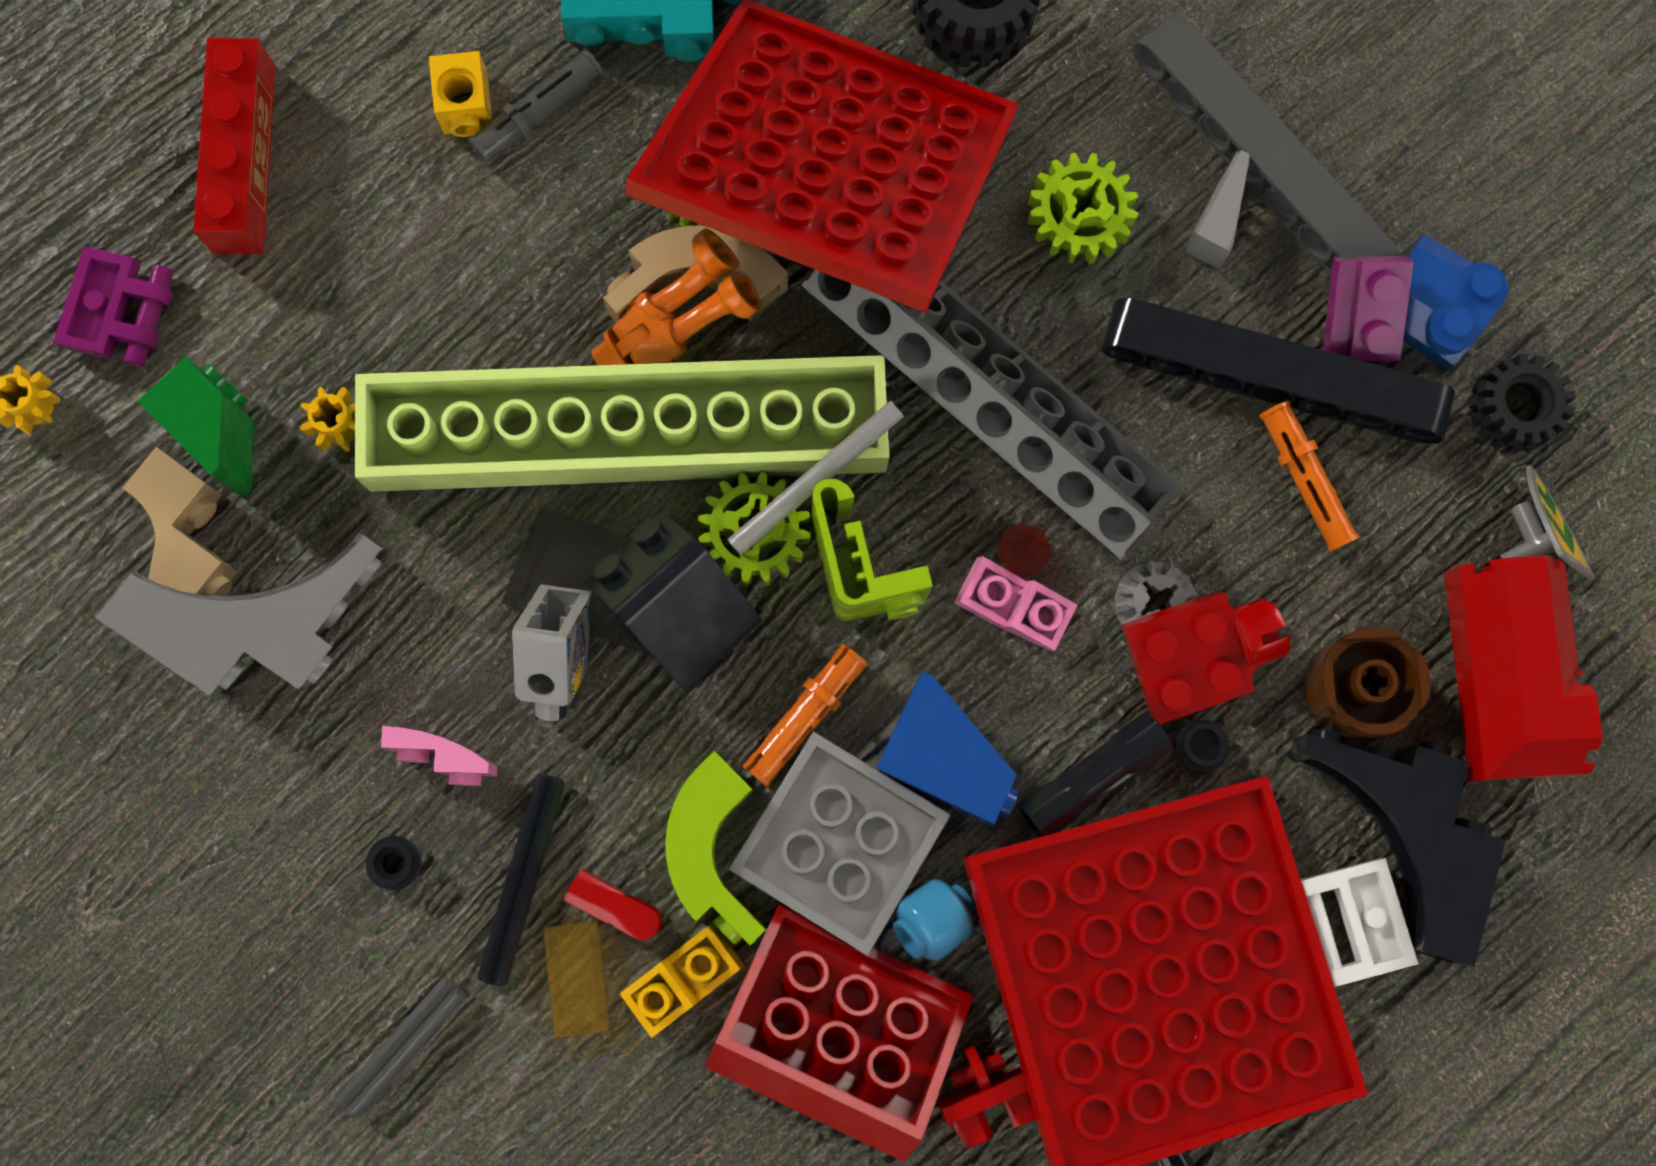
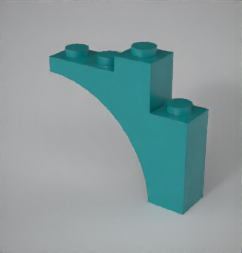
[561,0,742,61]

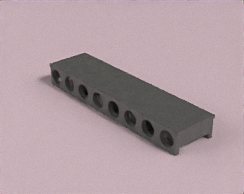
[802,270,1182,560]

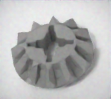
[1114,560,1199,625]

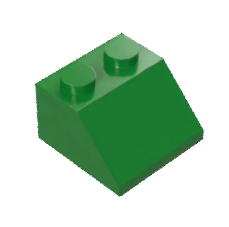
[137,356,255,499]

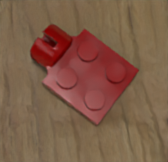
[1121,590,1290,725]

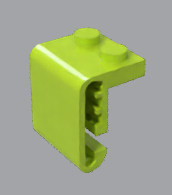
[811,479,933,621]

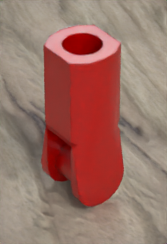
[564,868,663,940]

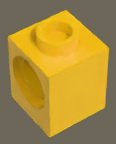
[429,51,493,137]

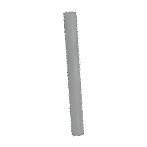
[727,401,904,555]

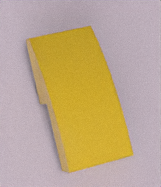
[620,922,745,1038]

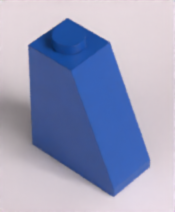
[875,671,1019,826]

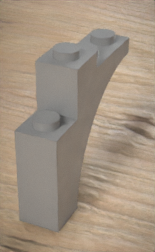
[96,533,382,696]

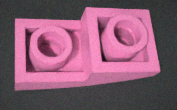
[954,556,1077,651]
[381,726,498,786]

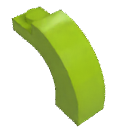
[665,751,766,946]

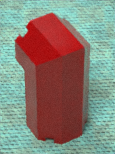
[1444,556,1603,782]

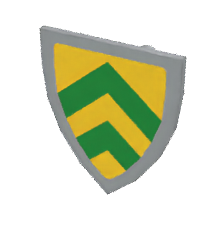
[1501,465,1596,581]

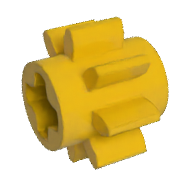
[0,365,61,434]
[300,387,355,452]

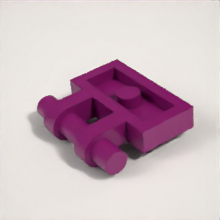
[53,246,174,368]

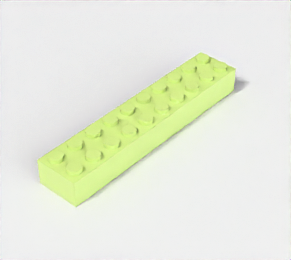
[355,355,889,492]

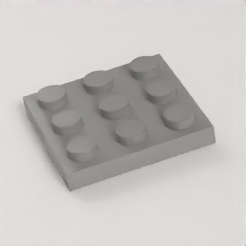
[729,732,951,956]

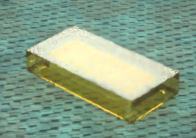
[543,921,611,1038]

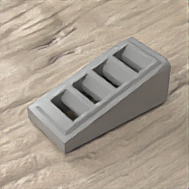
[1184,150,1250,268]

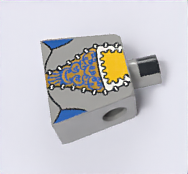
[512,584,592,721]

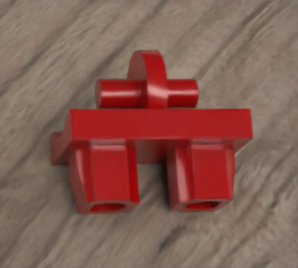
[937,1046,1036,1148]

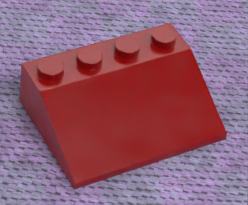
[704,904,974,1162]

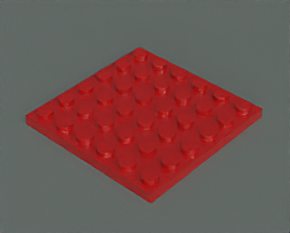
[625,0,1019,313]
[963,776,1368,1166]

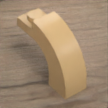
[603,226,788,322]

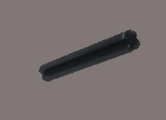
[478,774,565,987]

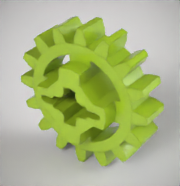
[1027,153,1138,264]
[698,472,811,587]

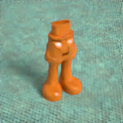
[591,228,761,365]

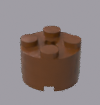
[1305,627,1431,740]

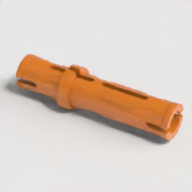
[1259,400,1360,552]
[742,643,868,788]

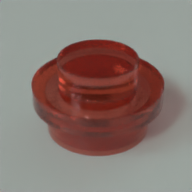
[998,525,1050,577]

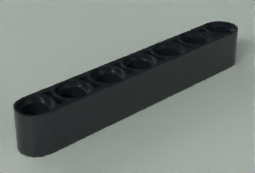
[1102,298,1455,444]

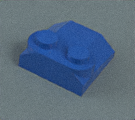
[1403,234,1510,371]

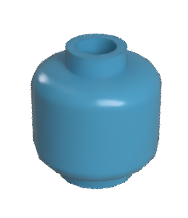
[893,879,975,961]

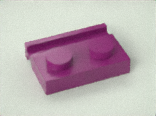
[1323,256,1414,362]

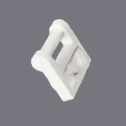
[1301,858,1418,987]

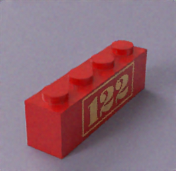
[193,38,276,255]

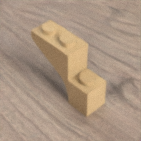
[122,447,238,596]

